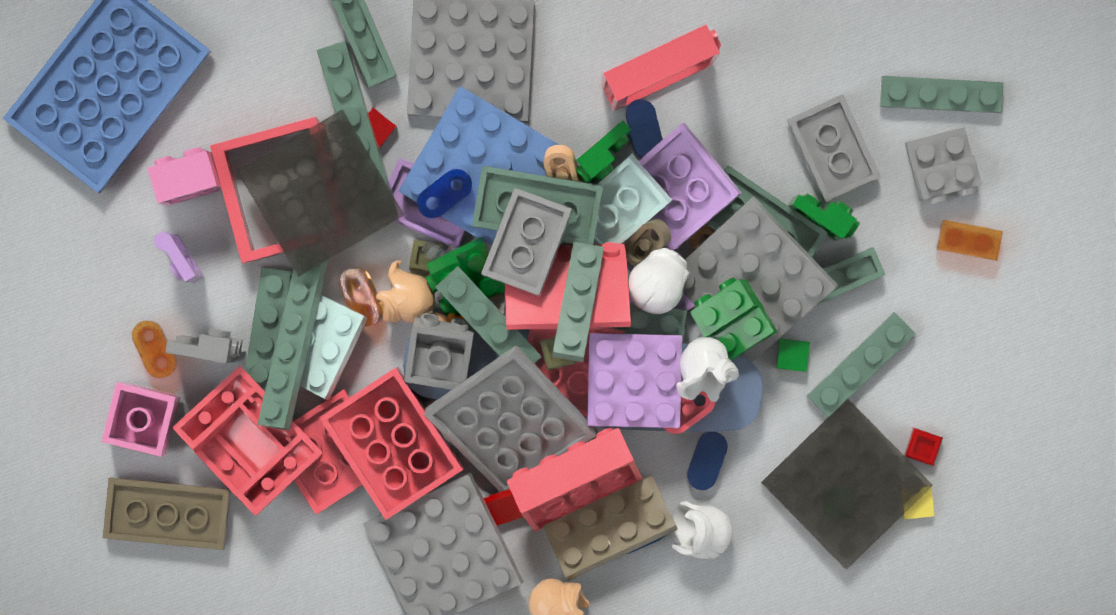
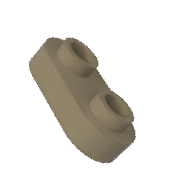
[625,219,671,267]

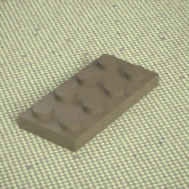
[543,475,678,581]
[103,477,231,550]

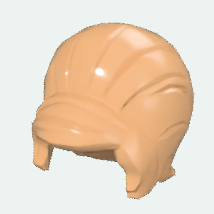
[376,260,436,324]
[528,578,590,615]

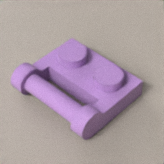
[154,232,204,283]

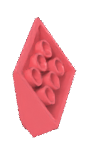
[504,242,631,330]
[319,367,464,520]
[507,428,643,532]

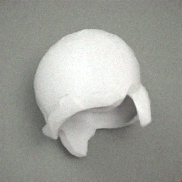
[628,248,689,314]
[676,337,739,402]
[670,501,733,560]

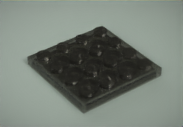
[237,109,405,277]
[761,399,933,570]

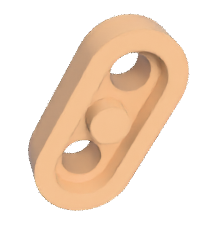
[544,145,581,182]

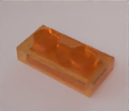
[936,220,1003,261]

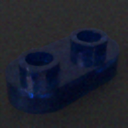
[417,169,472,219]

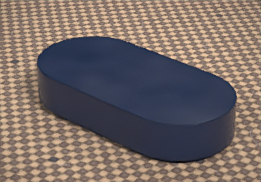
[625,99,663,158]
[687,432,728,490]

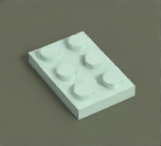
[594,154,672,244]
[300,295,368,400]

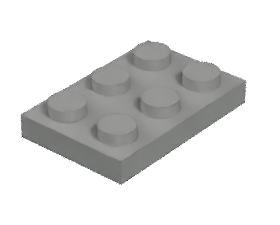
[787,94,881,202]
[481,188,573,297]

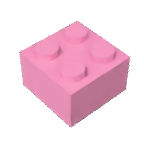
[147,147,222,206]
[101,381,181,457]

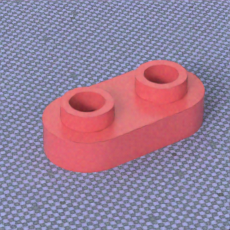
[664,391,716,434]

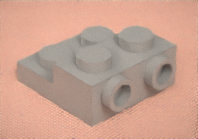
[905,127,982,205]
[404,313,475,390]
[165,328,243,363]

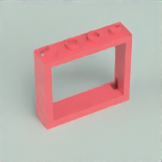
[601,24,722,112]
[210,117,353,264]

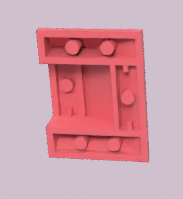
[172,366,323,516]

